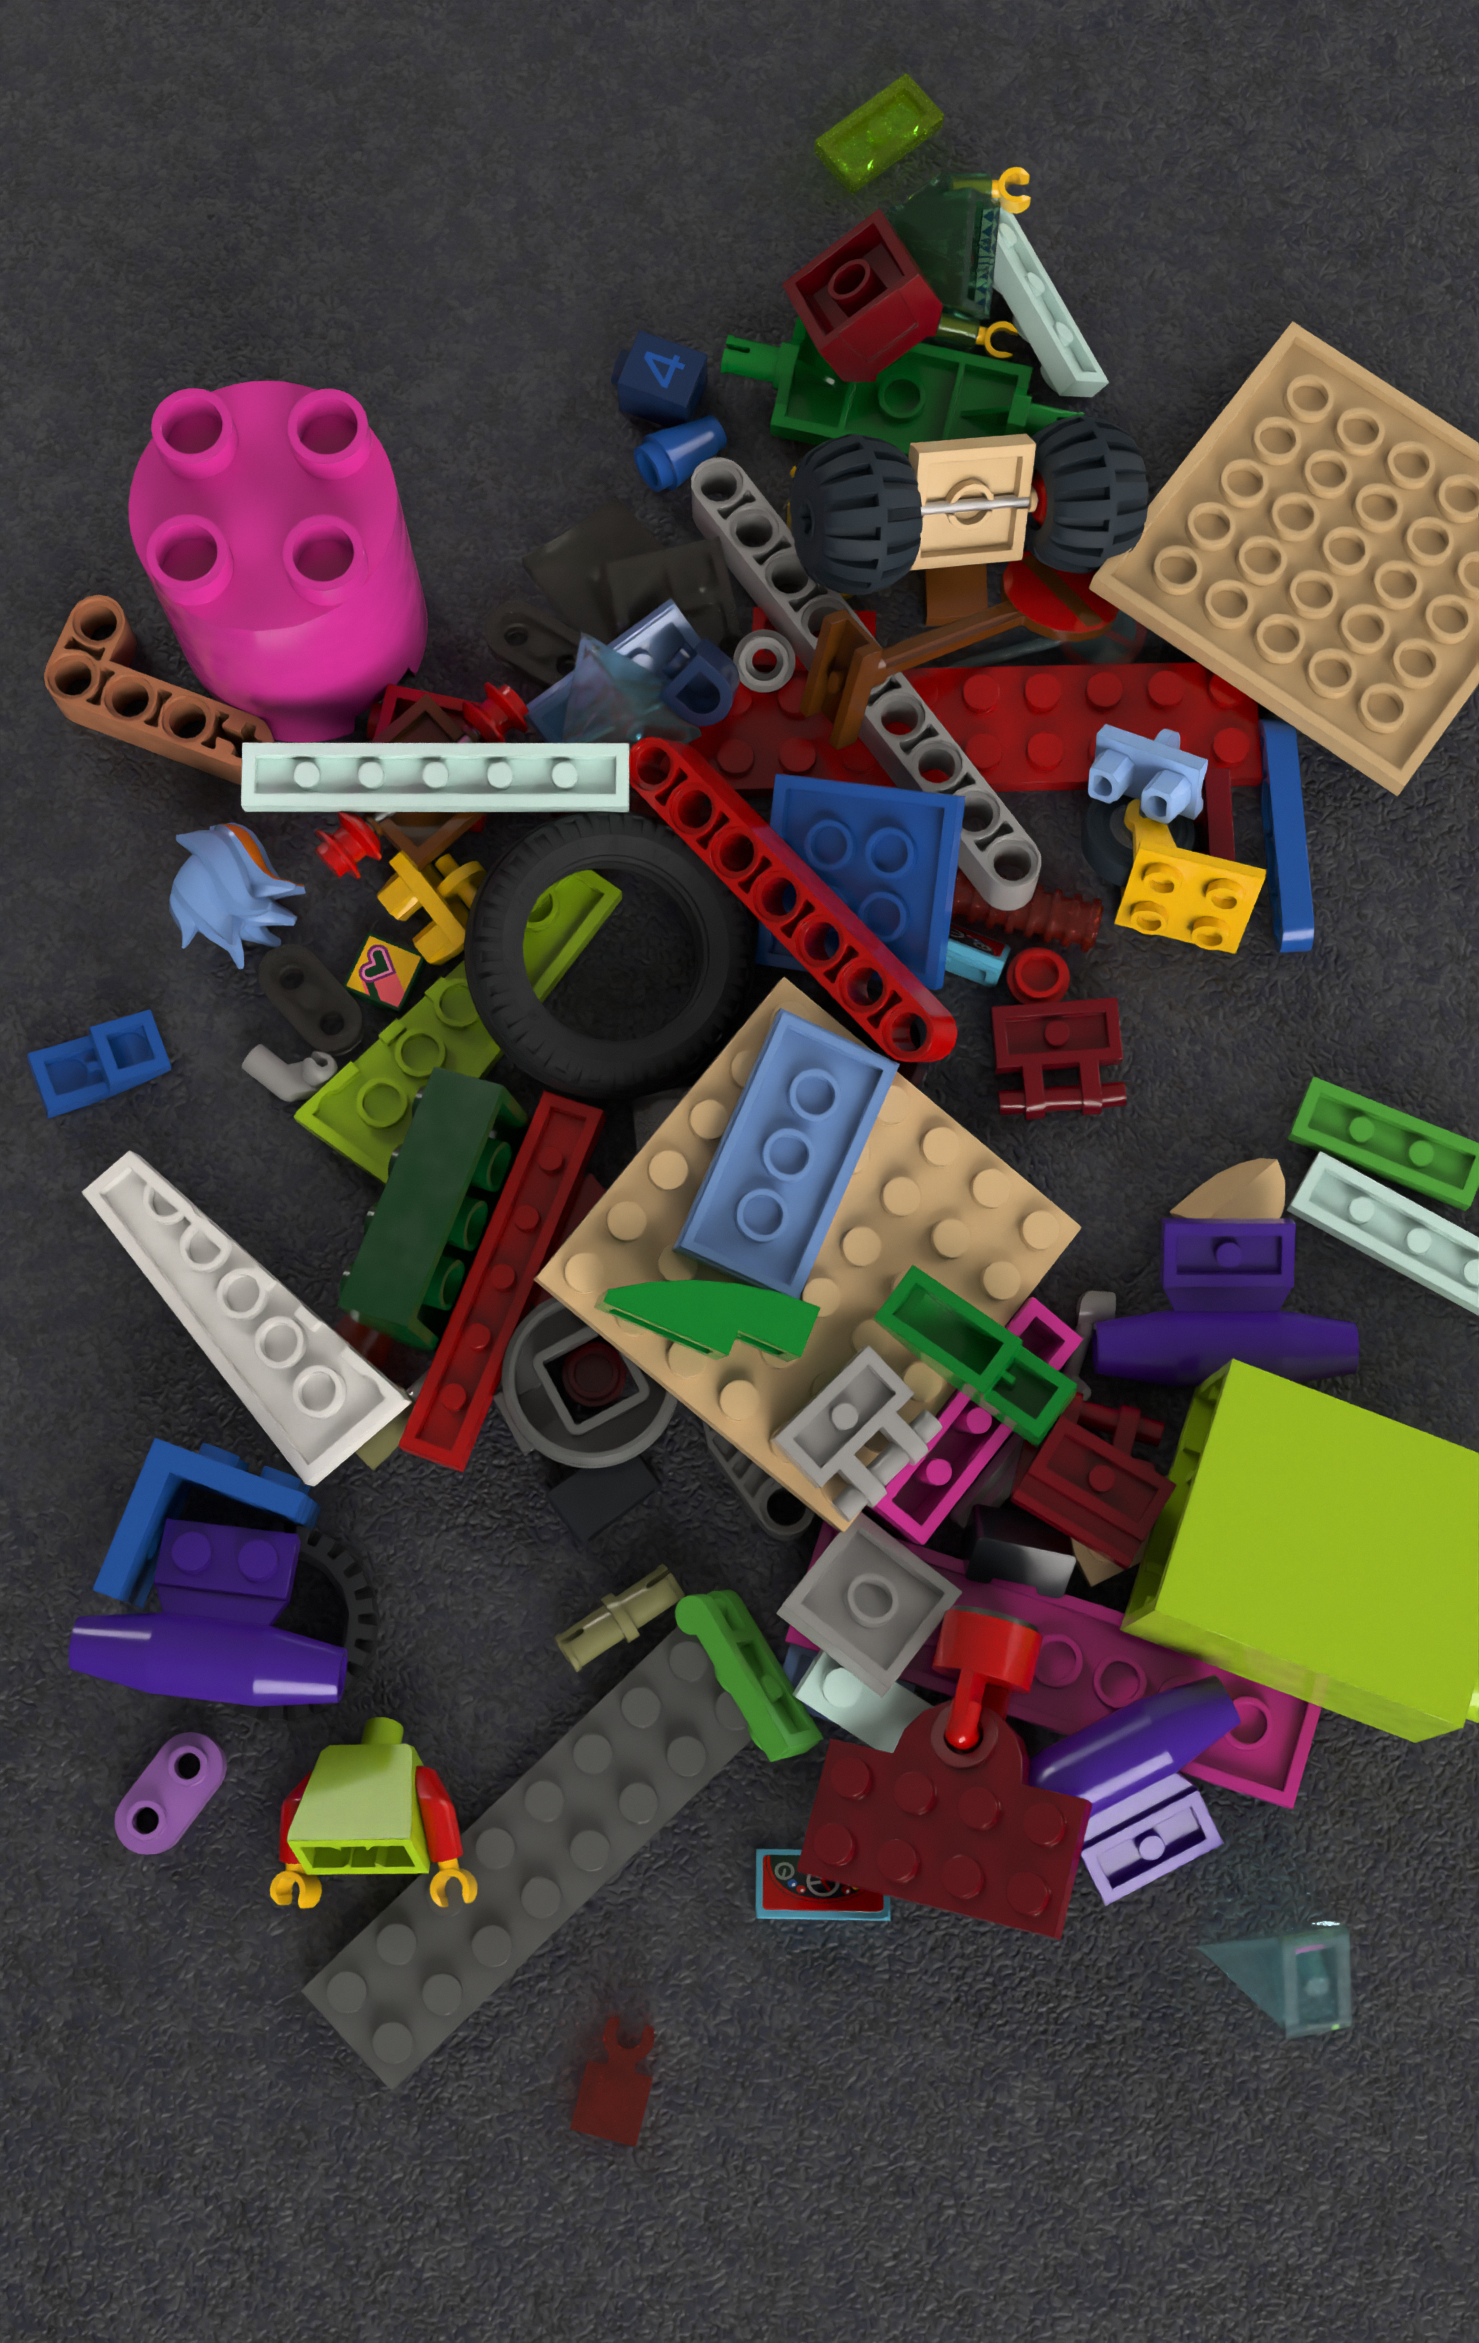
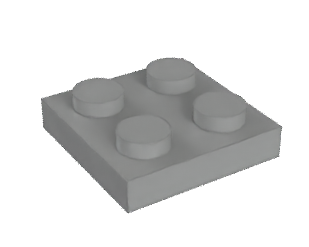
[776,1512,962,1697]

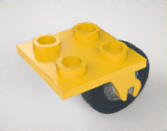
[1080,794,1266,954]

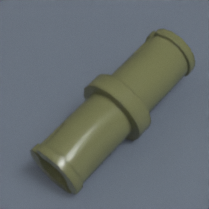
[553,1563,685,1672]

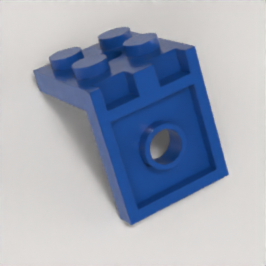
[92,1438,322,1608]

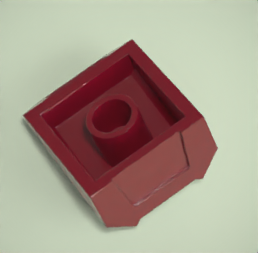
[782,208,943,382]

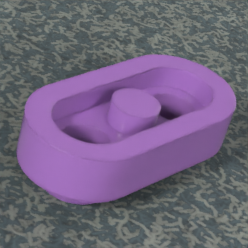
[114,1732,227,1855]

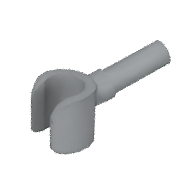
[1063,1290,1116,1376]

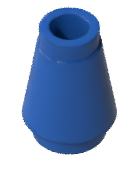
[633,415,727,492]

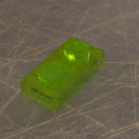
[814,73,944,194]

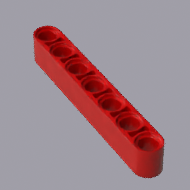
[629,737,958,1062]

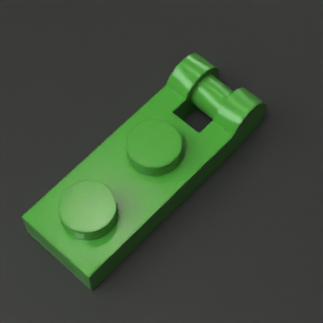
[675,1589,824,1762]

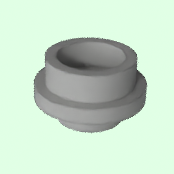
[733,629,796,693]

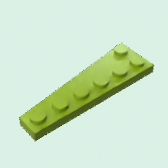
[293,870,623,1186]

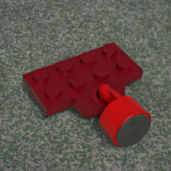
[796,1605,1092,1940]

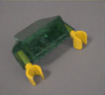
[885,167,1031,361]

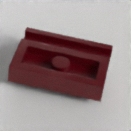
[1010,1415,1177,1570]

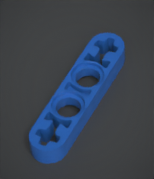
[1258,718,1314,953]

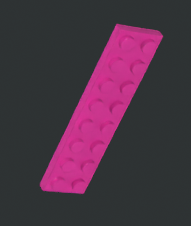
[785,1521,1322,1809]

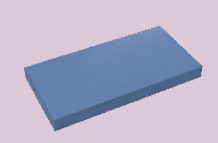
[672,1008,900,1299]

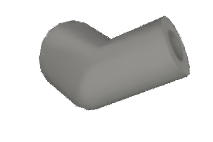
[242,1044,338,1102]

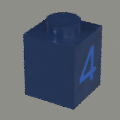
[611,330,708,428]

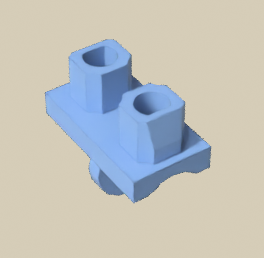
[1088,724,1208,825]

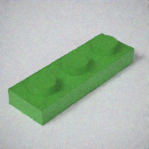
[1287,1076,1479,1211]

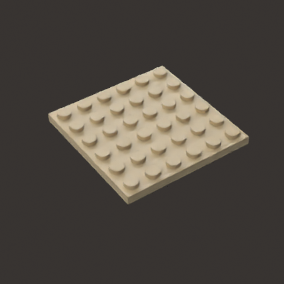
[1089,321,1479,796]
[534,977,1082,1532]

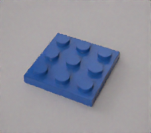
[755,774,966,990]

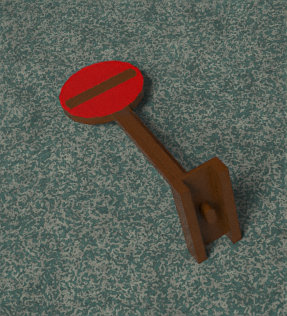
[799,551,1120,750]

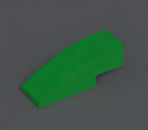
[874,1265,1078,1448]
[594,1280,821,1362]

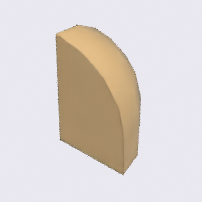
[1170,1158,1285,1218]

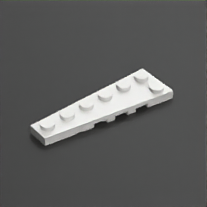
[82,1150,412,1487]

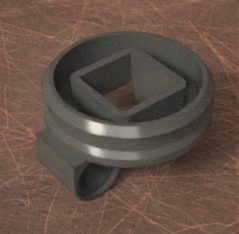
[493,1297,678,1469]

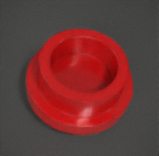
[1006,947,1070,1005]

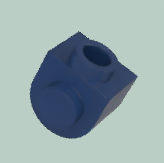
[658,636,740,726]

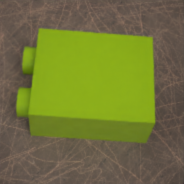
[1120,1359,1479,1743]

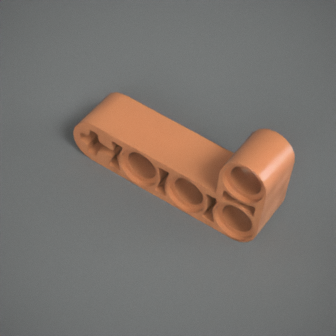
[44,595,276,785]

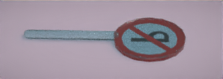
[947,610,1147,668]

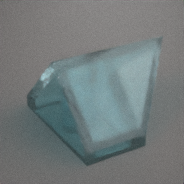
[562,630,702,749]
[1197,1921,1352,2039]

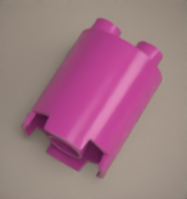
[128,381,428,743]

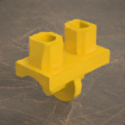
[377,852,487,966]

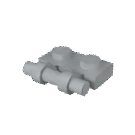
[770,1345,943,1522]

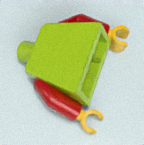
[270,1717,478,1909]

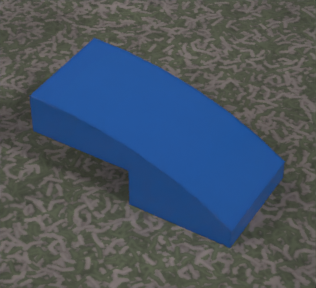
[27,1009,171,1119]

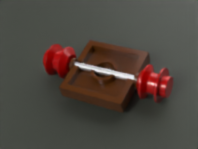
[314,682,529,880]

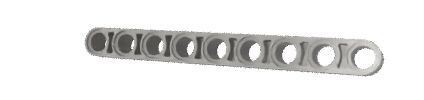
[691,458,1041,911]

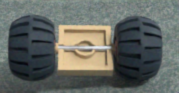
[790,416,1149,595]

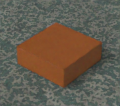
[924,563,988,626]

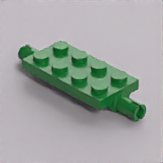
[721,316,1085,460]

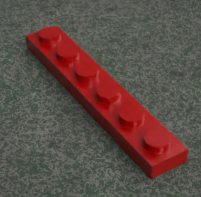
[398,1091,606,1473]

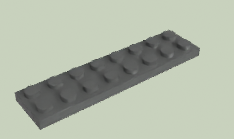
[301,1626,752,2092]

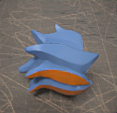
[169,822,306,969]

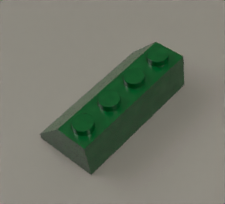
[337,1066,532,1358]

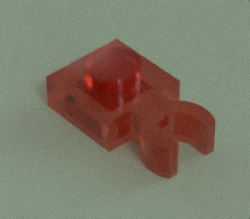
[570,2015,655,2147]

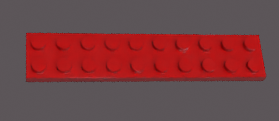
[642,662,1263,798]

